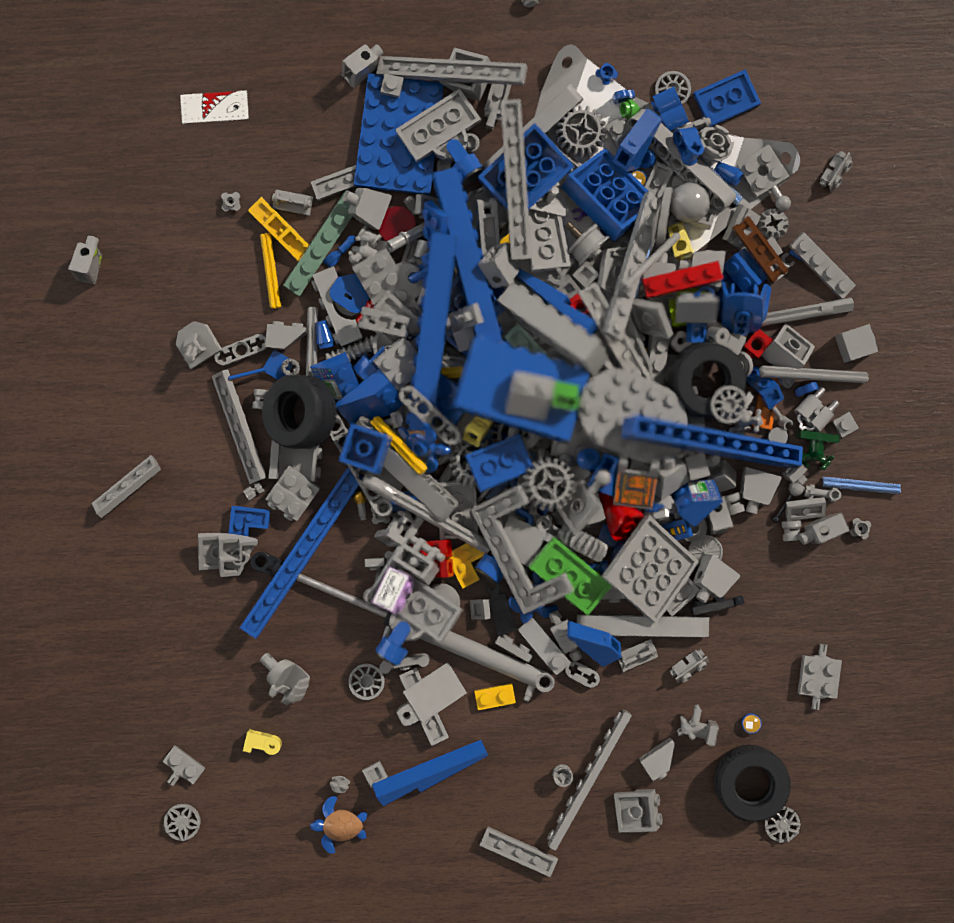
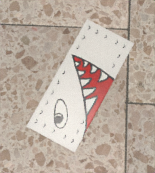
[180,91,248,123]

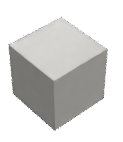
[835,324,879,363]

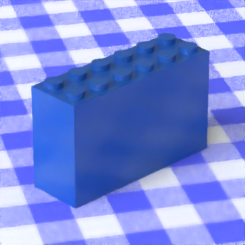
[451,335,589,443]

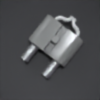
[794,387,839,432]

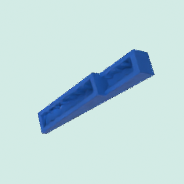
[515,267,598,337]
[372,740,488,806]

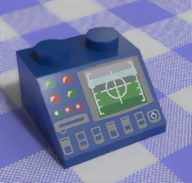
[310,352,360,400]
[672,479,723,527]

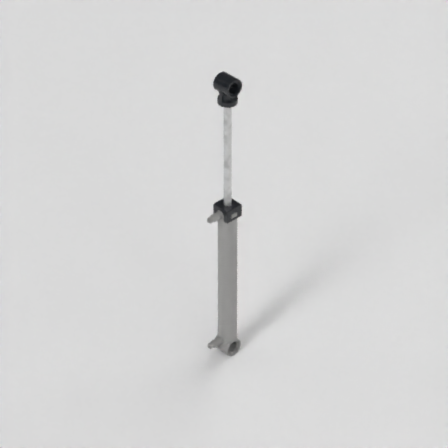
[250,552,555,702]

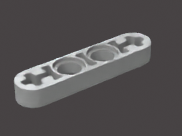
[399,386,461,445]

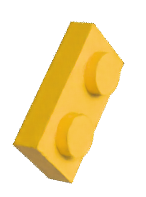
[474,683,516,710]

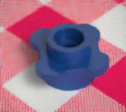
[595,63,618,85]

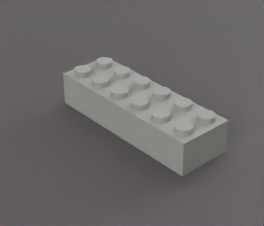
[498,282,609,376]

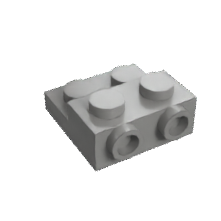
[266,466,321,521]
[614,789,663,832]

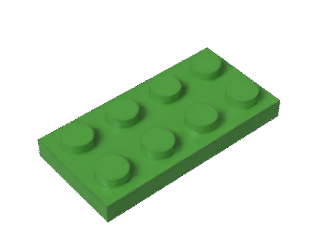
[528,536,612,615]

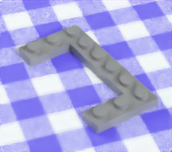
[471,484,574,614]

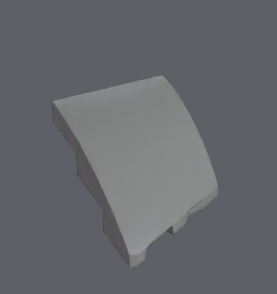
[198,533,258,577]

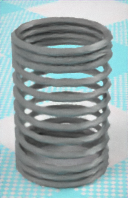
[403,195,416,215]

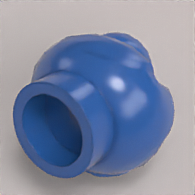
[577,448,601,472]

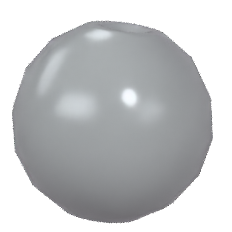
[670,183,710,223]

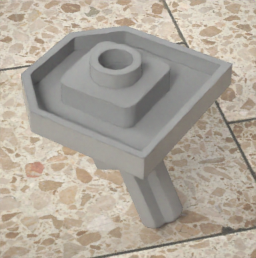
[176,321,222,369]

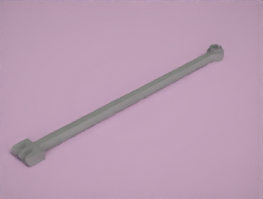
[363,433,477,605]

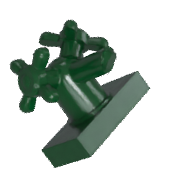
[796,430,840,470]

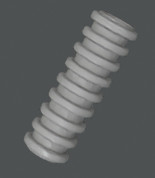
[325,335,374,362]

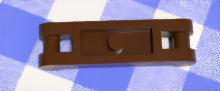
[732,216,789,283]

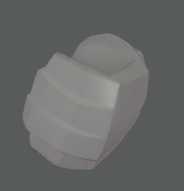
[260,653,310,705]

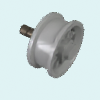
[564,221,611,267]

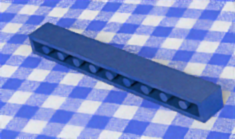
[432,167,503,343]
[406,233,458,431]
[622,415,803,468]

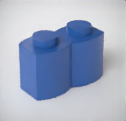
[651,86,689,131]

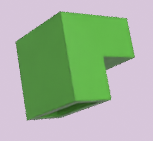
[549,381,579,411]

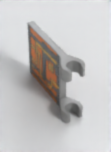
[613,455,659,509]

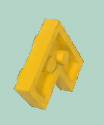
[446,543,488,589]

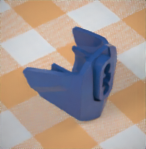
[715,282,771,336]

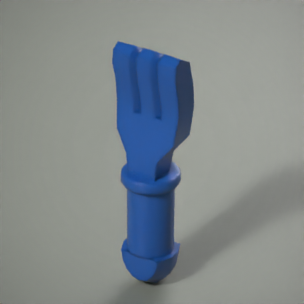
[323,235,356,268]

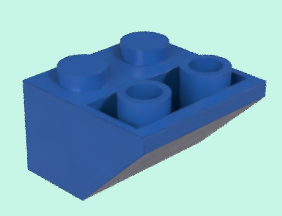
[721,247,767,293]

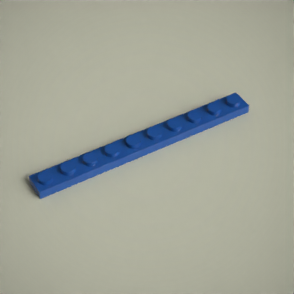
[240,467,364,639]

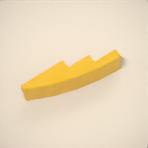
[248,197,309,261]

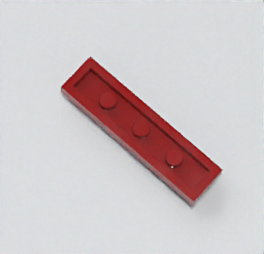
[642,261,723,299]

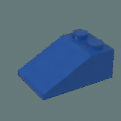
[336,369,404,425]

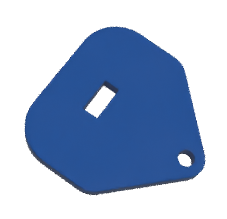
[329,273,369,313]

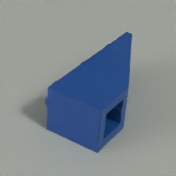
[612,108,663,172]
[567,621,622,667]

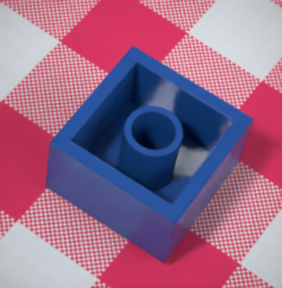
[339,423,392,474]

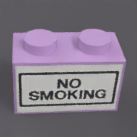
[373,567,415,614]

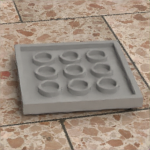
[602,515,699,624]

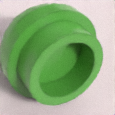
[620,99,640,119]

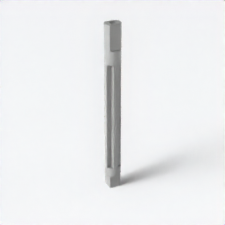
[717,298,854,333]
[361,473,491,554]

